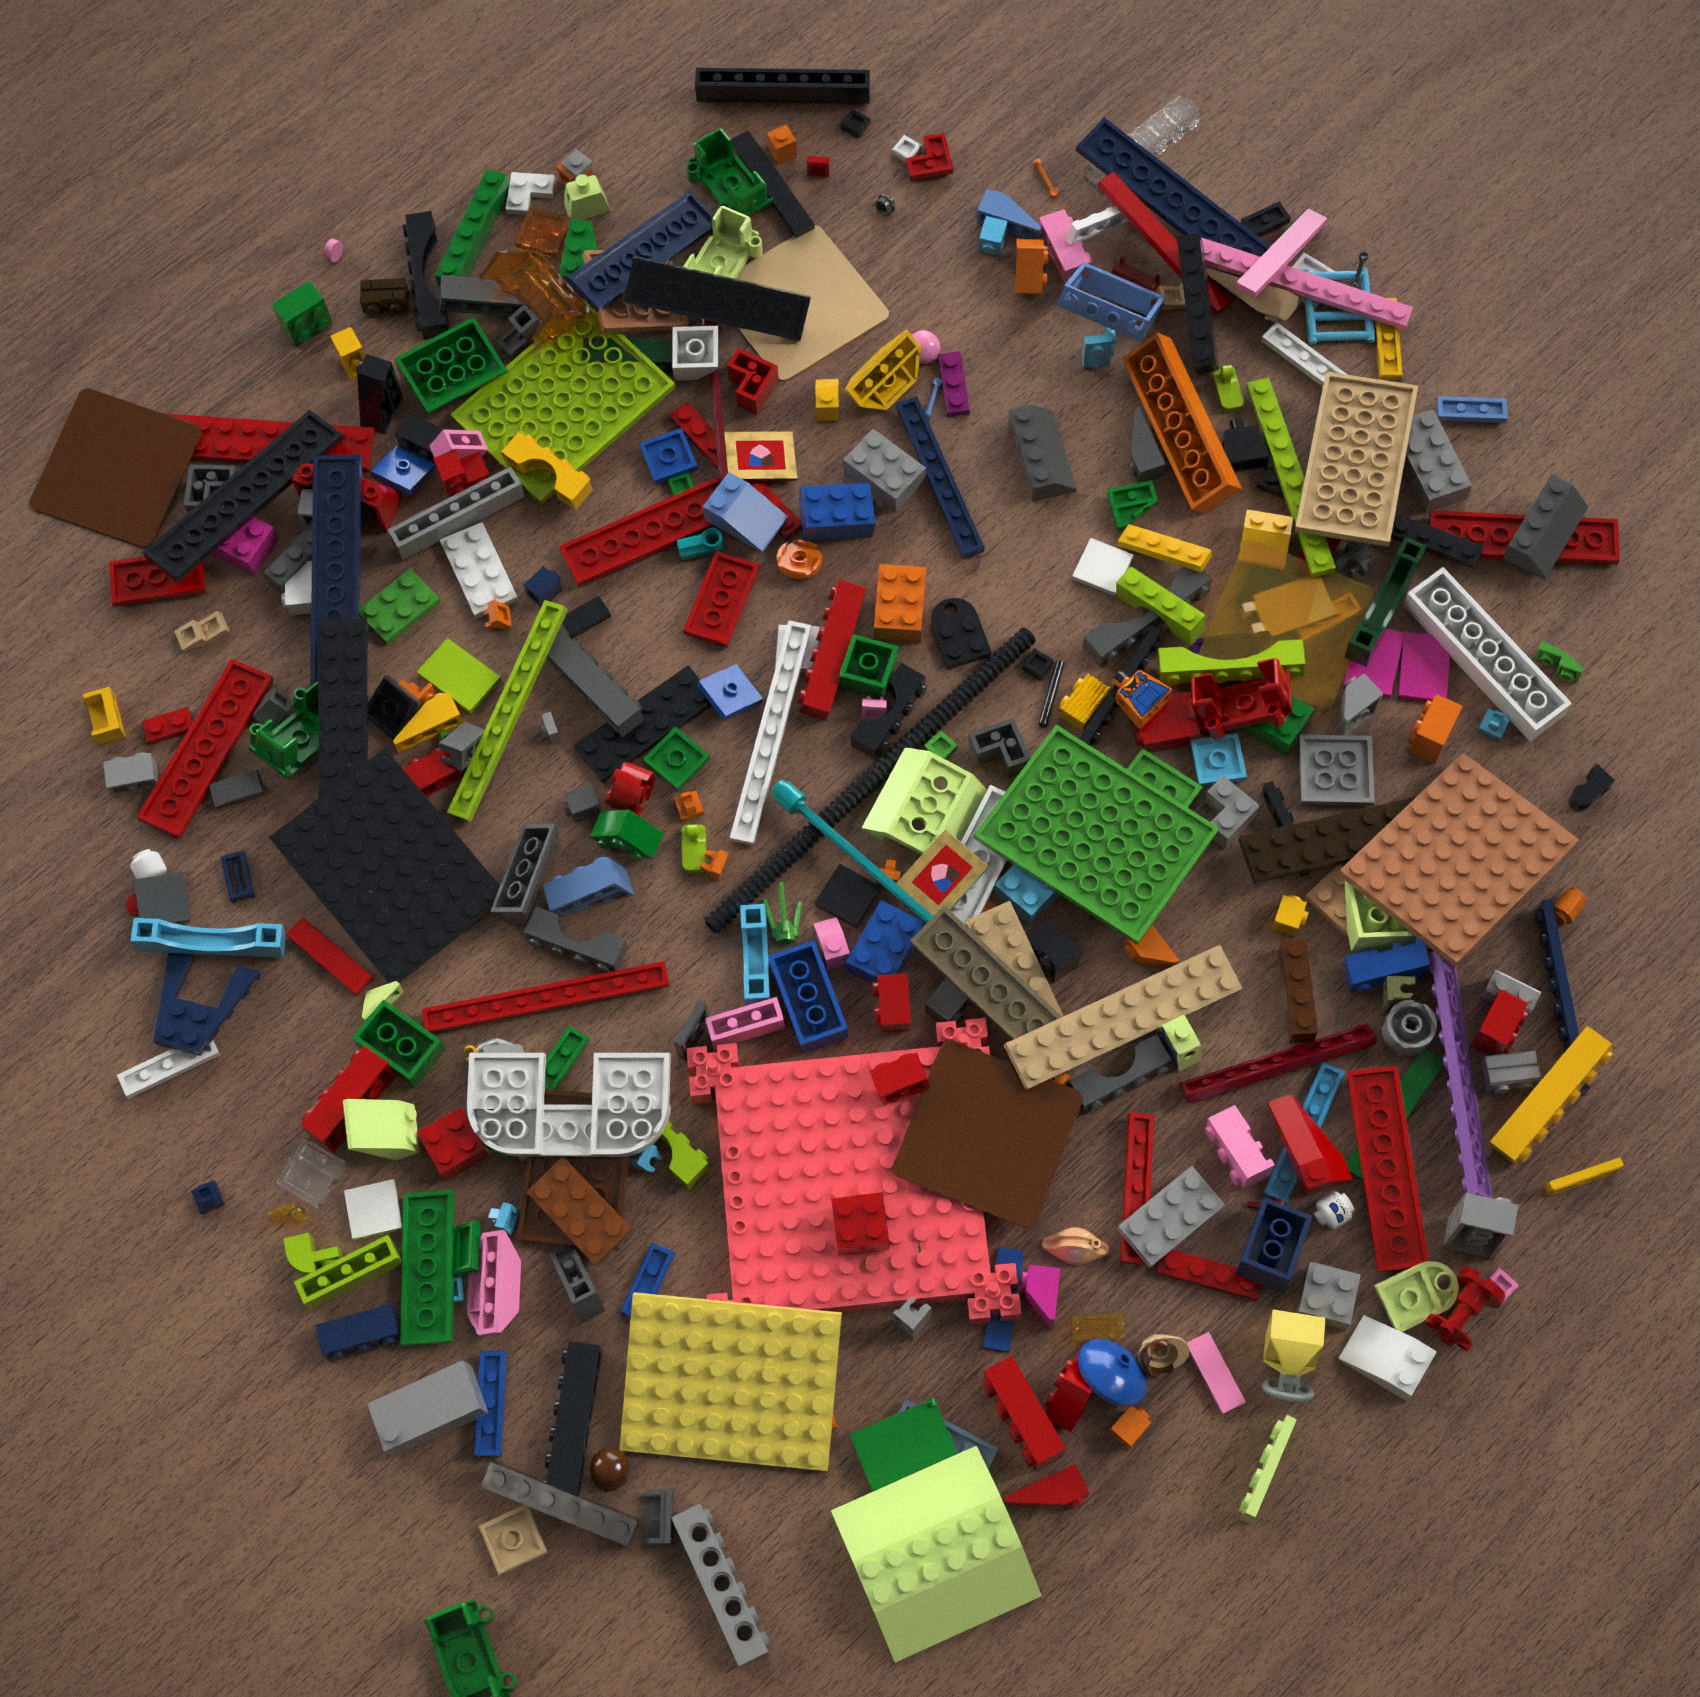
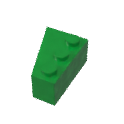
[559,219,597,292]

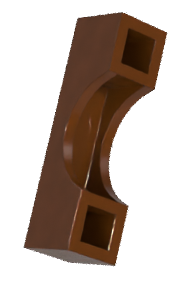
[1278,938,1318,1043]

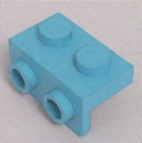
[1082,326,1116,369]

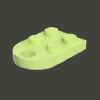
[1374,1261,1459,1332]

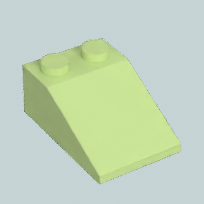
[343,1099,420,1160]

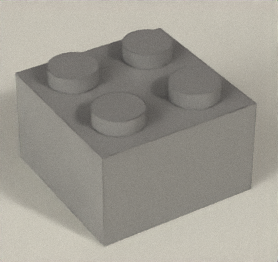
[1296,1262,1361,1331]

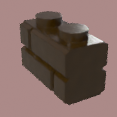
[360,278,409,315]

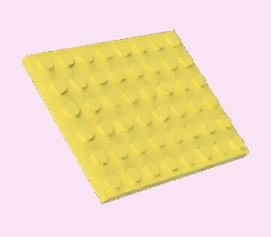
[620,1292,842,1471]

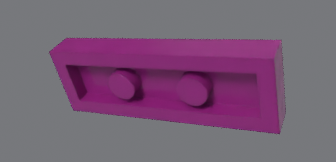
[938,351,970,417]

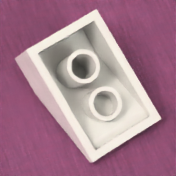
[1338,1315,1437,1401]

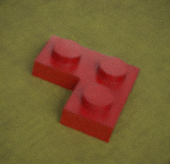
[906,132,953,181]

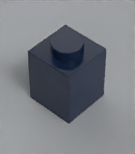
[524,566,563,607]

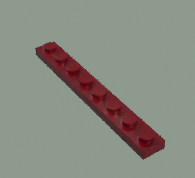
[1179,1023,1377,1103]

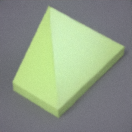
[362,981,404,1021]

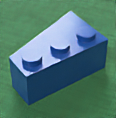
[1342,938,1430,993]

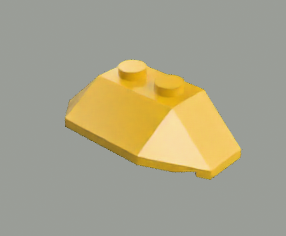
[845,330,922,411]

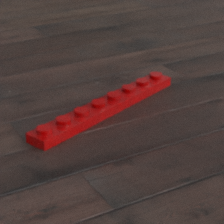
[669,401,802,541]

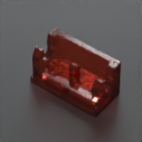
[1112,256,1161,292]

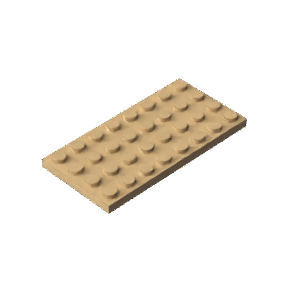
[1295,372,1418,547]

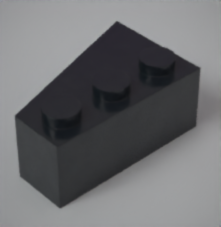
[357,354,403,434]

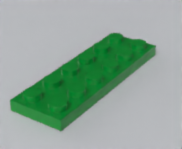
[400,1189,455,1347]

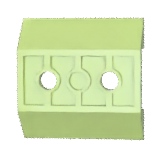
[861,747,987,855]

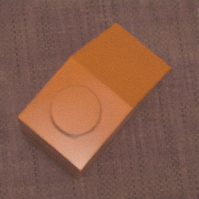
[1124,924,1179,969]

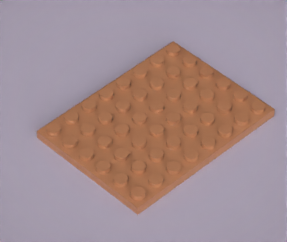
[1339,752,1580,967]

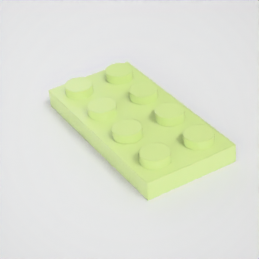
[1238,1415,1297,1525]

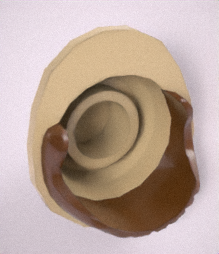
[1138,1334,1189,1378]

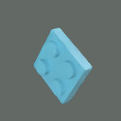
[1190,733,1247,787]

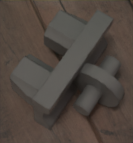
[1332,541,1372,582]

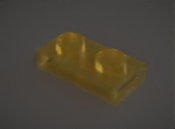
[1071,1313,1125,1343]

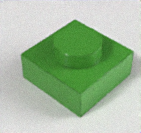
[924,730,958,760]

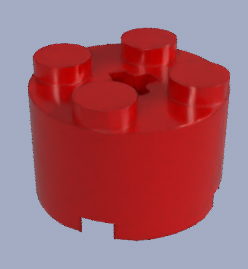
[605,762,656,816]

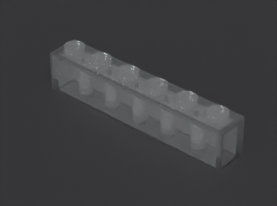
[1084,93,1201,196]

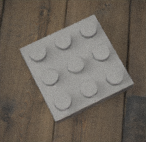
[1298,734,1375,806]

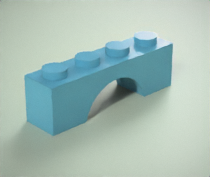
[740,904,770,1006]

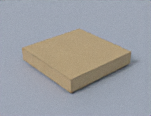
[478,1505,548,1576]

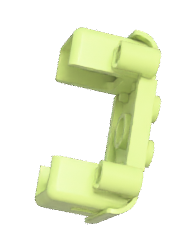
[683,206,763,279]

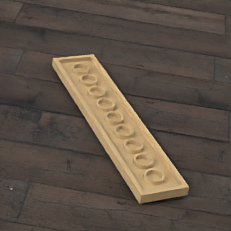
[1004,945,1243,1090]

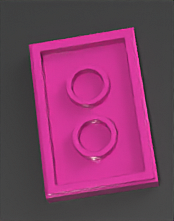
[1343,622,1405,699]
[1397,631,1450,702]

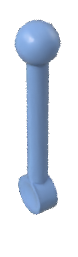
[924,378,942,419]

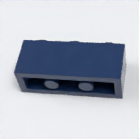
[316,1304,401,1361]

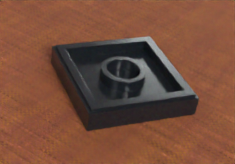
[368,675,423,740]
[815,863,881,929]

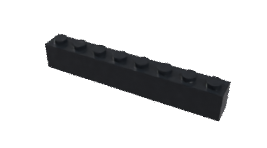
[695,68,870,104]

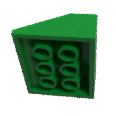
[394,317,508,414]

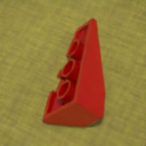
[1267,1094,1353,1197]

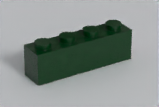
[582,338,673,375]

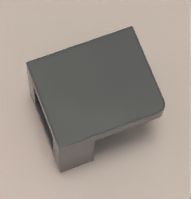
[253,687,292,730]

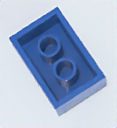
[798,483,876,541]
[846,900,925,984]

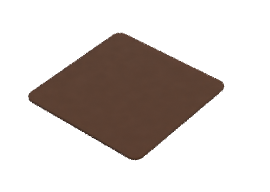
[29,388,202,548]
[893,1040,1083,1228]

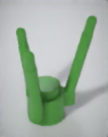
[762,882,802,944]

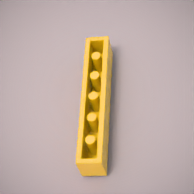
[1490,1026,1614,1166]

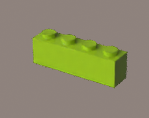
[294,1235,402,1311]

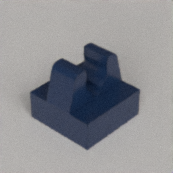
[191,1180,226,1215]

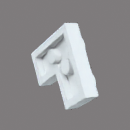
[506,172,556,216]

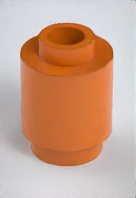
[1553,887,1587,924]

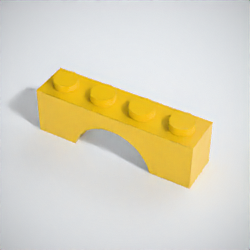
[502,432,593,510]

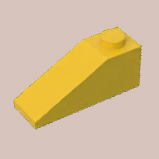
[393,691,463,754]

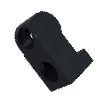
[1568,764,1615,811]

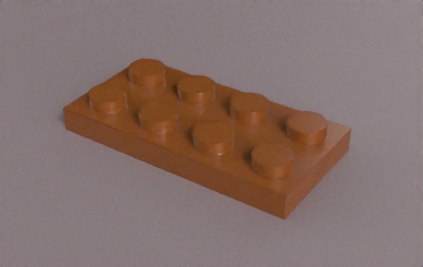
[526,1156,633,1266]

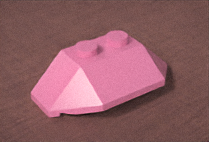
[467,1230,521,1336]

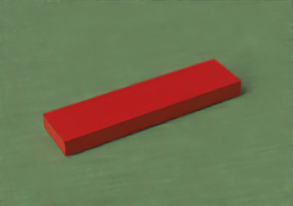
[286,916,374,996]

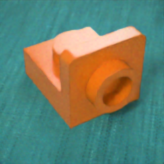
[399,679,436,710]

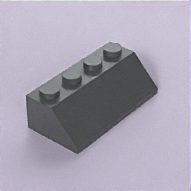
[1008,405,1077,502]
[1503,474,1588,580]
[490,823,559,925]

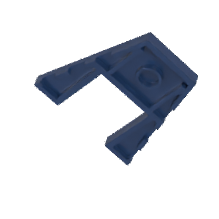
[153,953,261,1056]

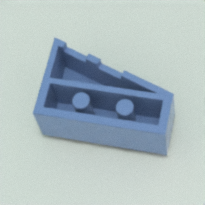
[543,857,634,917]

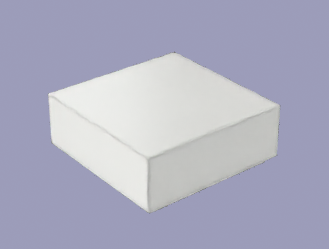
[892,135,922,163]

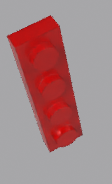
[1156,1250,1261,1301]

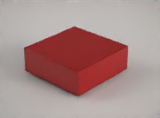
[807,156,830,177]

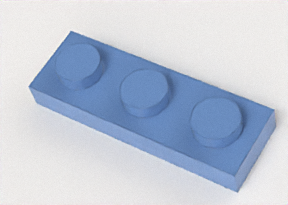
[1436,396,1508,423]

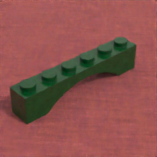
[1344,537,1427,667]

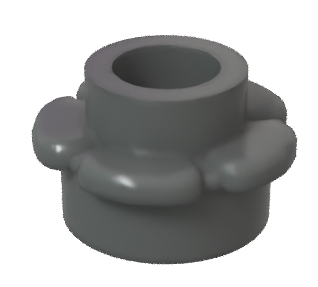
[875,194,895,215]

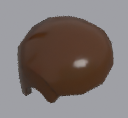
[590,1447,630,1491]

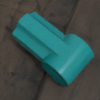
[677,528,725,561]

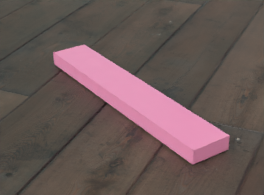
[1236,209,1327,298]

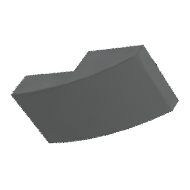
[209,770,265,808]

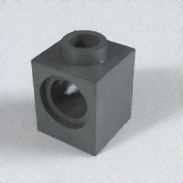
[562,784,601,823]

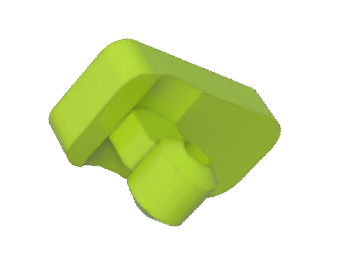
[1212,365,1244,413]
[681,824,707,874]

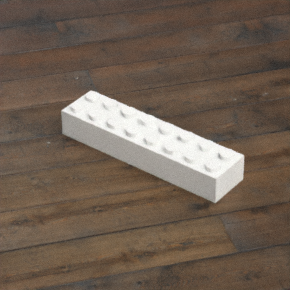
[1403,567,1572,742]

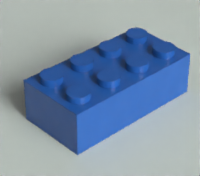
[768,940,849,1054]

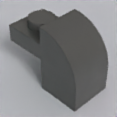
[497,304,544,358]

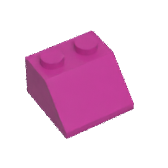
[1020,1265,1060,1330]

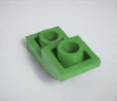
[1534,641,1583,683]

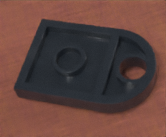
[931,598,992,670]

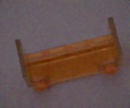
[479,250,590,341]

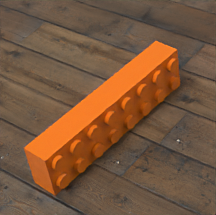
[1122,332,1242,514]

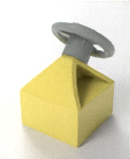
[1262,1310,1325,1402]

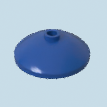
[1078,1338,1147,1407]

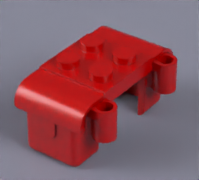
[1191,658,1292,740]

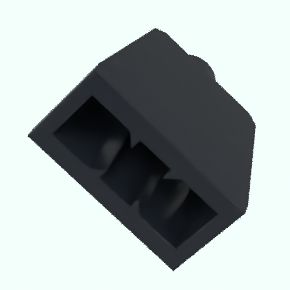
[1222,418,1269,472]

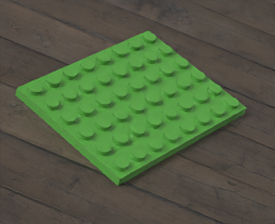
[973,725,1219,945]

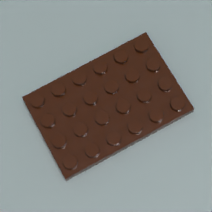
[517,1089,630,1250]

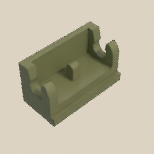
[1380,976,1415,1015]

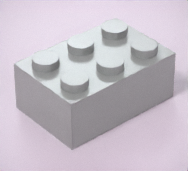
[843,429,926,512]

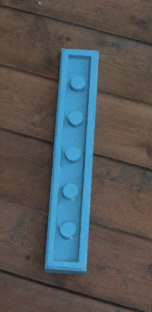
[1262,1061,1345,1206]

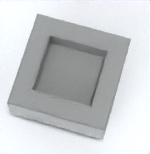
[561,149,593,179]
[540,712,561,744]

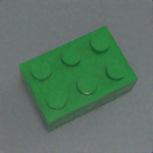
[352,999,446,1088]

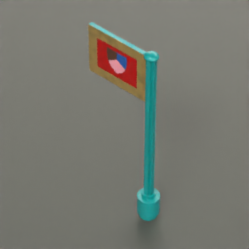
[770,780,989,923]

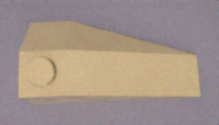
[1206,268,1302,323]

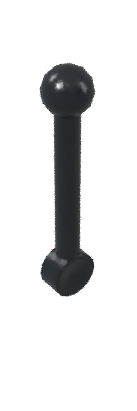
[1351,252,1368,289]

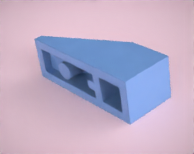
[977,189,1041,239]

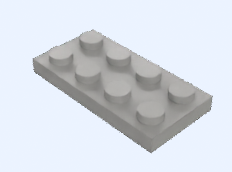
[1116,1166,1225,1268]

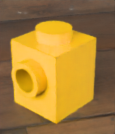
[1272,895,1309,937]

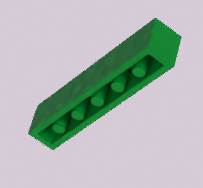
[435,168,509,288]

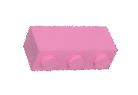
[1039,209,1092,283]
[705,997,785,1050]

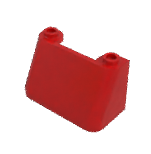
[292,463,402,533]

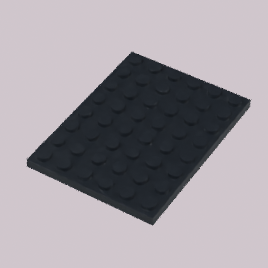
[269,748,500,984]

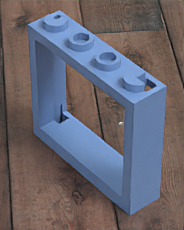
[1057,262,1165,341]

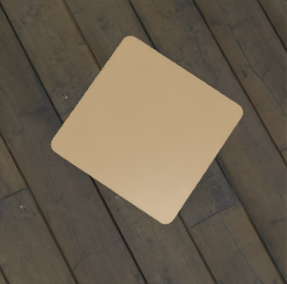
[737,225,889,381]

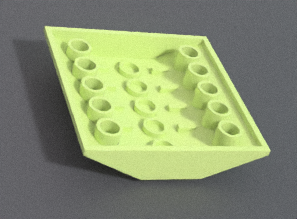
[831,1446,1042,1663]

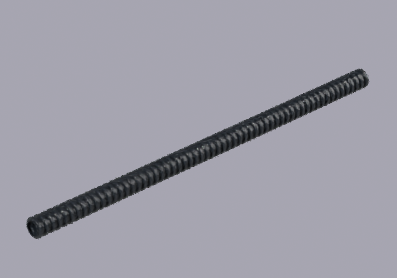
[704,627,1036,934]

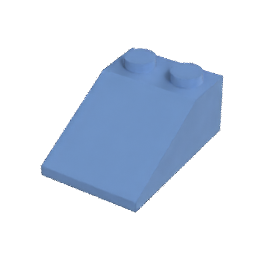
[703,472,788,553]

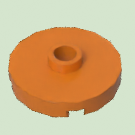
[776,539,823,579]

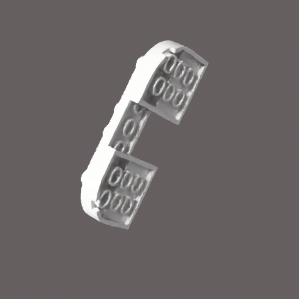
[467,1053,671,1157]

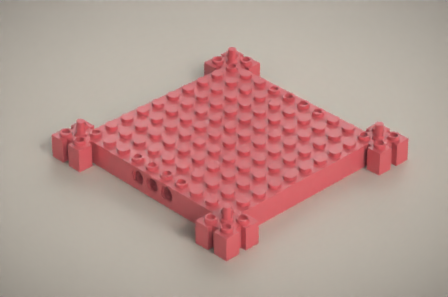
[687,1018,1022,1326]

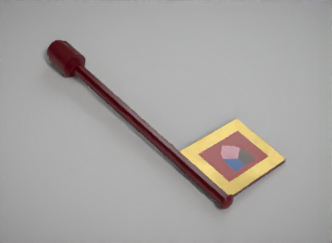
[698,319,797,484]

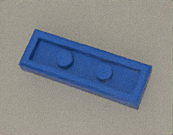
[620,1243,675,1318]

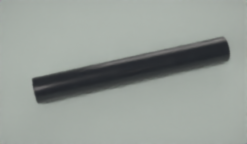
[1038,660,1065,727]

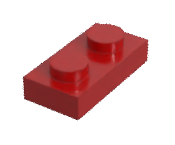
[142,707,193,745]

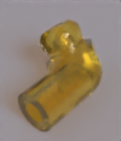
[268,1202,307,1224]

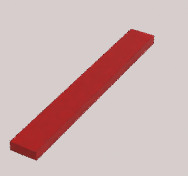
[1097,172,1232,315]

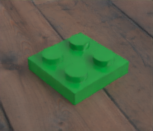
[643,726,711,792]

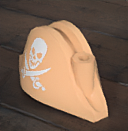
[1042,1227,1109,1265]

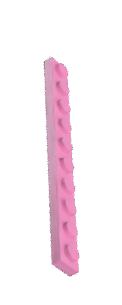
[1201,237,1413,330]

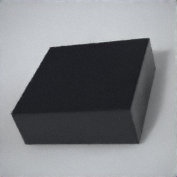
[840,109,871,138]
[1022,648,1054,681]

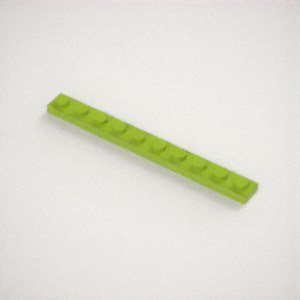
[1246,377,1336,578]
[447,600,568,823]

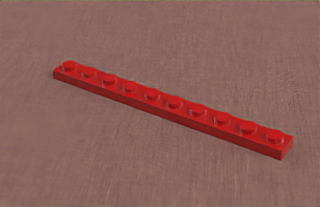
[422,961,670,1034]

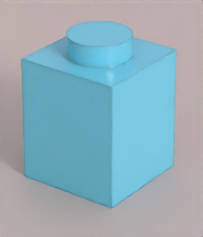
[979,216,1008,255]

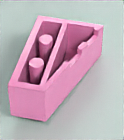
[1205,1105,1275,1191]

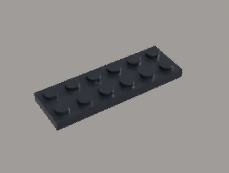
[574,665,712,783]

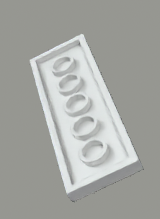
[950,785,1007,924]

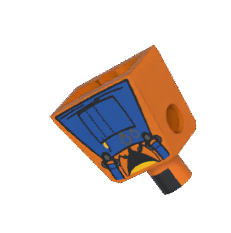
[1112,670,1172,729]

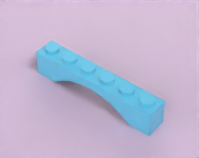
[131,918,286,958]

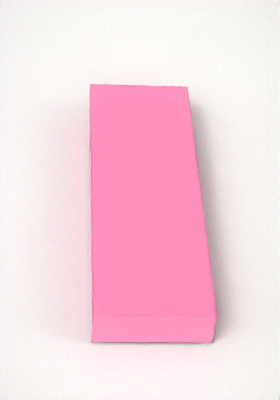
[1187,1332,1246,1415]

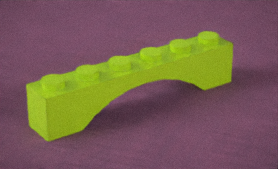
[1158,639,1306,686]

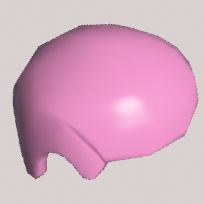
[912,330,941,364]

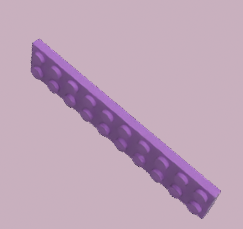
[1429,951,1493,1199]

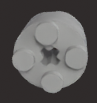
[1382,1000,1437,1057]

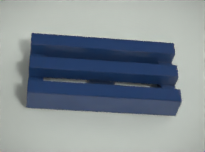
[220,851,255,903]

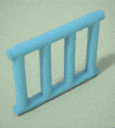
[1302,267,1375,345]

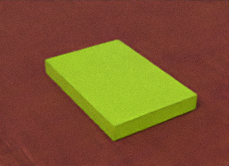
[417,638,502,714]

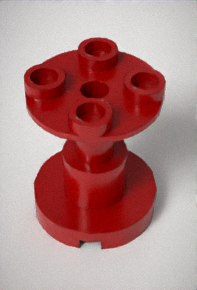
[1424,1267,1506,1352]

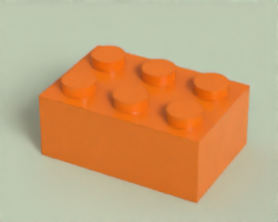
[874,564,926,643]

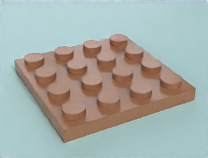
[582,250,689,333]

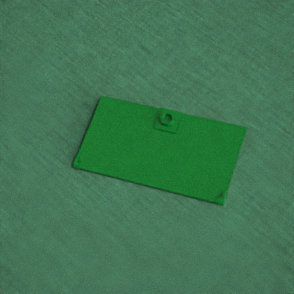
[849,1398,957,1492]

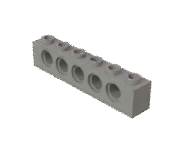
[671,1504,771,1669]

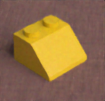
[1238,510,1293,570]

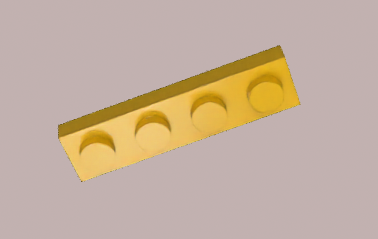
[1118,524,1212,572]

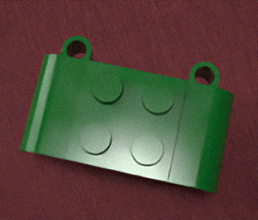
[686,128,774,216]
[248,681,319,778]
[424,1599,519,1697]

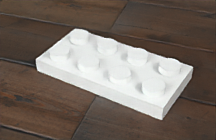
[440,522,518,619]

